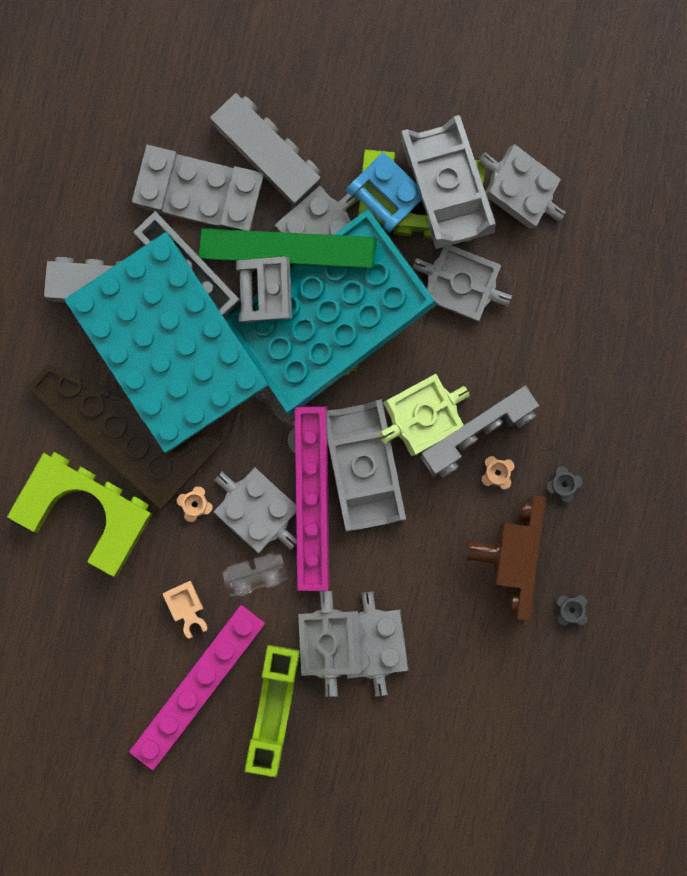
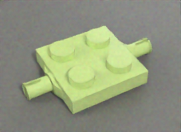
[379,374,469,456]

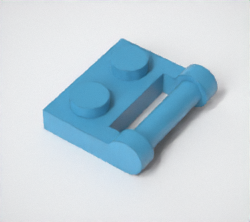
[345,152,422,233]

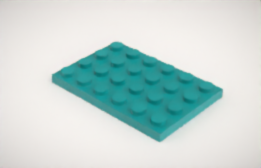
[225,209,438,415]
[64,231,269,453]

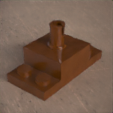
[466,495,546,621]

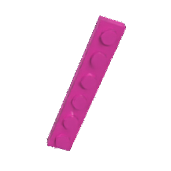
[295,406,330,591]
[129,605,266,770]

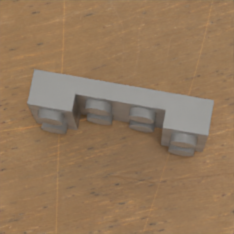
[401,115,496,249]
[132,145,265,231]
[420,385,539,479]
[327,399,406,532]

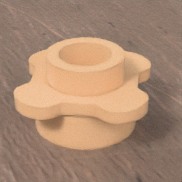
[482,456,515,489]
[177,487,212,522]

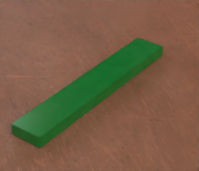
[199,229,377,269]

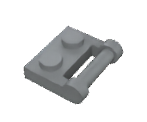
[236,257,292,323]

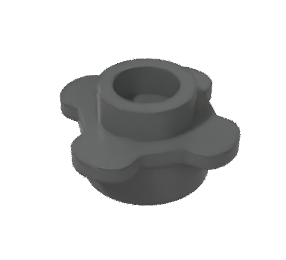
[546,466,583,503]
[557,595,588,626]

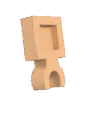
[162,581,208,639]

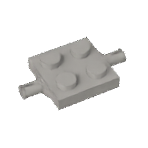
[478,144,565,229]
[274,186,359,235]
[412,245,512,323]
[213,468,297,554]
[298,591,361,697]
[347,591,409,697]

